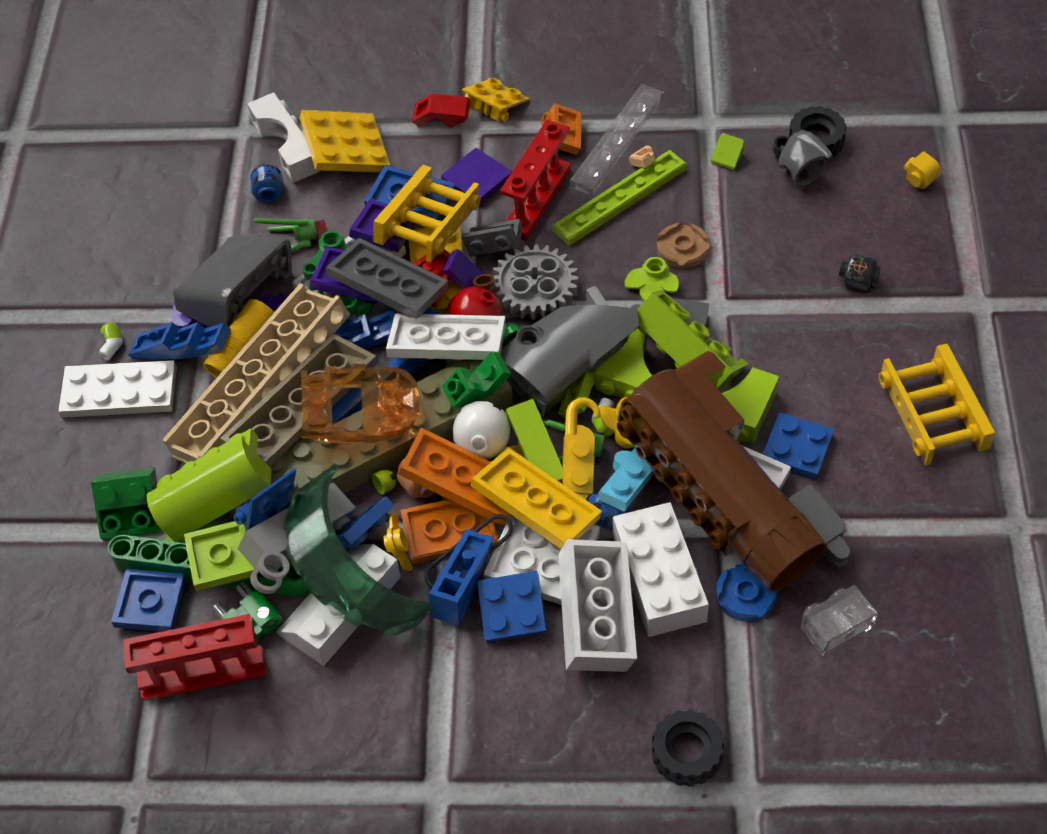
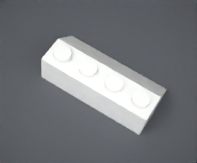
[276,544,401,666]

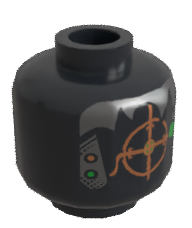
[839,254,881,292]

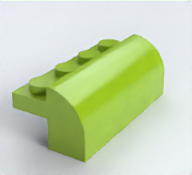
[147,428,271,542]

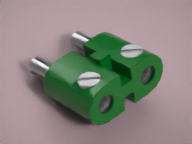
[213,582,282,644]

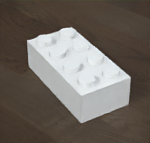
[613,502,709,637]
[558,539,637,672]

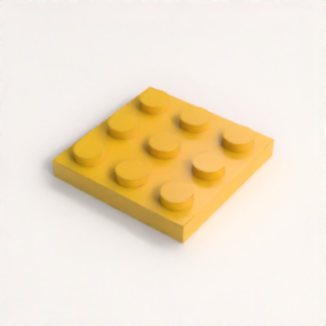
[299,110,390,172]

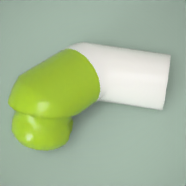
[98,322,123,361]
[591,398,614,437]

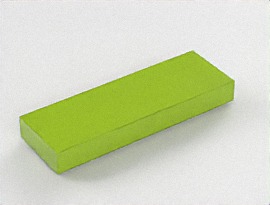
[506,399,563,482]

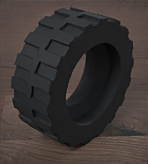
[789,106,847,160]
[652,709,724,787]

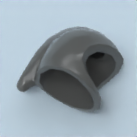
[778,130,832,187]

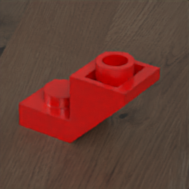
[412,93,471,128]

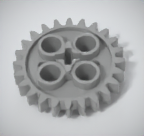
[493,244,579,320]

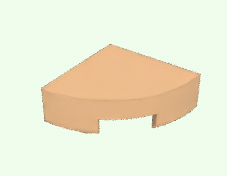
[629,145,655,168]

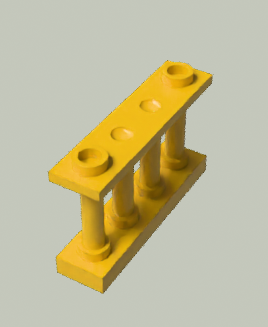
[373,165,481,263]
[879,344,995,466]

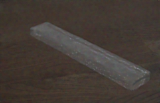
[570,84,663,195]

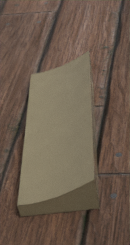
[220,333,377,467]

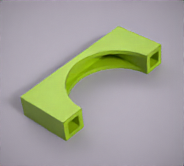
[595,329,779,444]

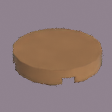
[657,223,710,269]

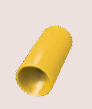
[203,299,274,378]

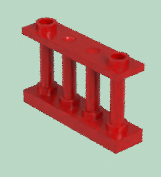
[500,120,571,241]

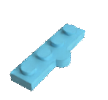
[598,448,654,512]

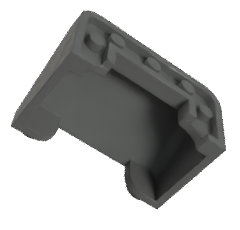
[173,234,292,327]

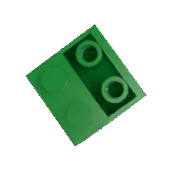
[91,468,160,539]

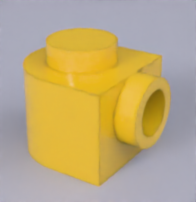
[904,151,942,189]

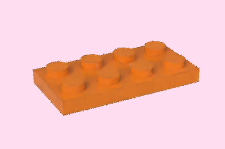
[398,428,511,526]

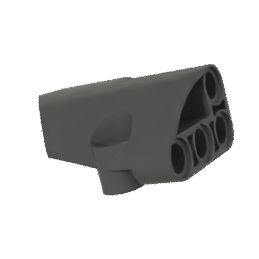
[500,305,639,417]

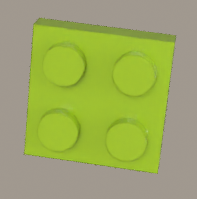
[184,521,255,591]

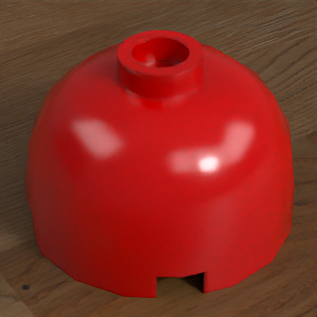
[447,286,503,316]

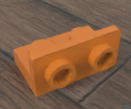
[541,103,581,155]

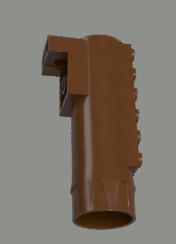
[617,351,827,593]

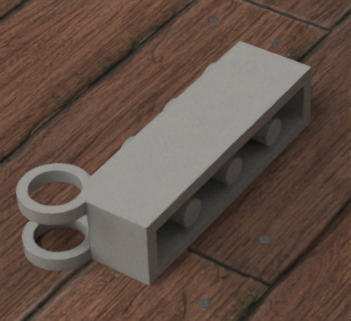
[237,483,356,594]

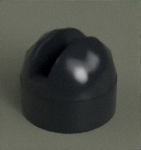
[772,136,789,158]

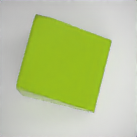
[711,133,745,170]

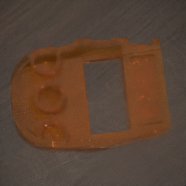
[301,364,419,445]

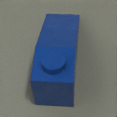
[429,529,494,626]

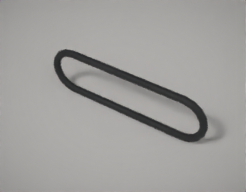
[425,514,513,588]

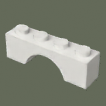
[247,92,320,183]

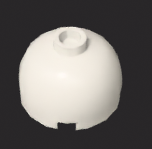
[453,401,511,460]

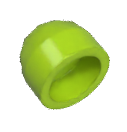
[372,469,397,495]

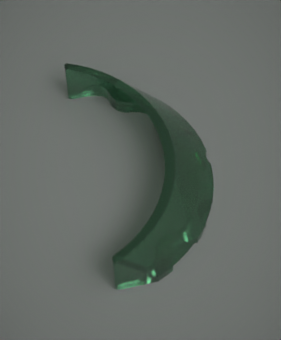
[284,464,433,636]

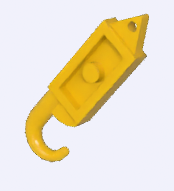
[562,397,600,500]

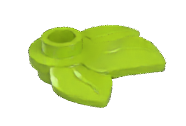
[625,257,679,301]

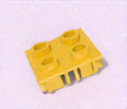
[462,78,530,122]

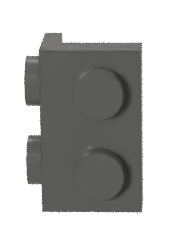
[462,219,523,256]

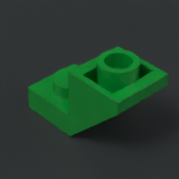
[442,351,511,408]

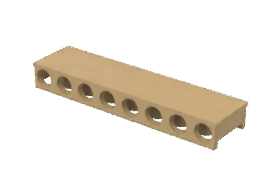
[162,283,350,464]

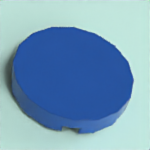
[716,564,777,622]

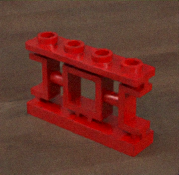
[123,614,266,701]

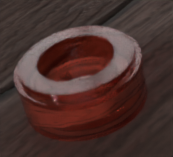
[314,219,328,241]

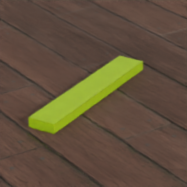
[552,150,687,246]

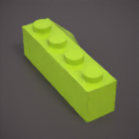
[638,290,749,391]

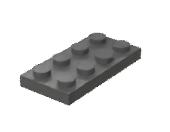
[326,238,448,319]

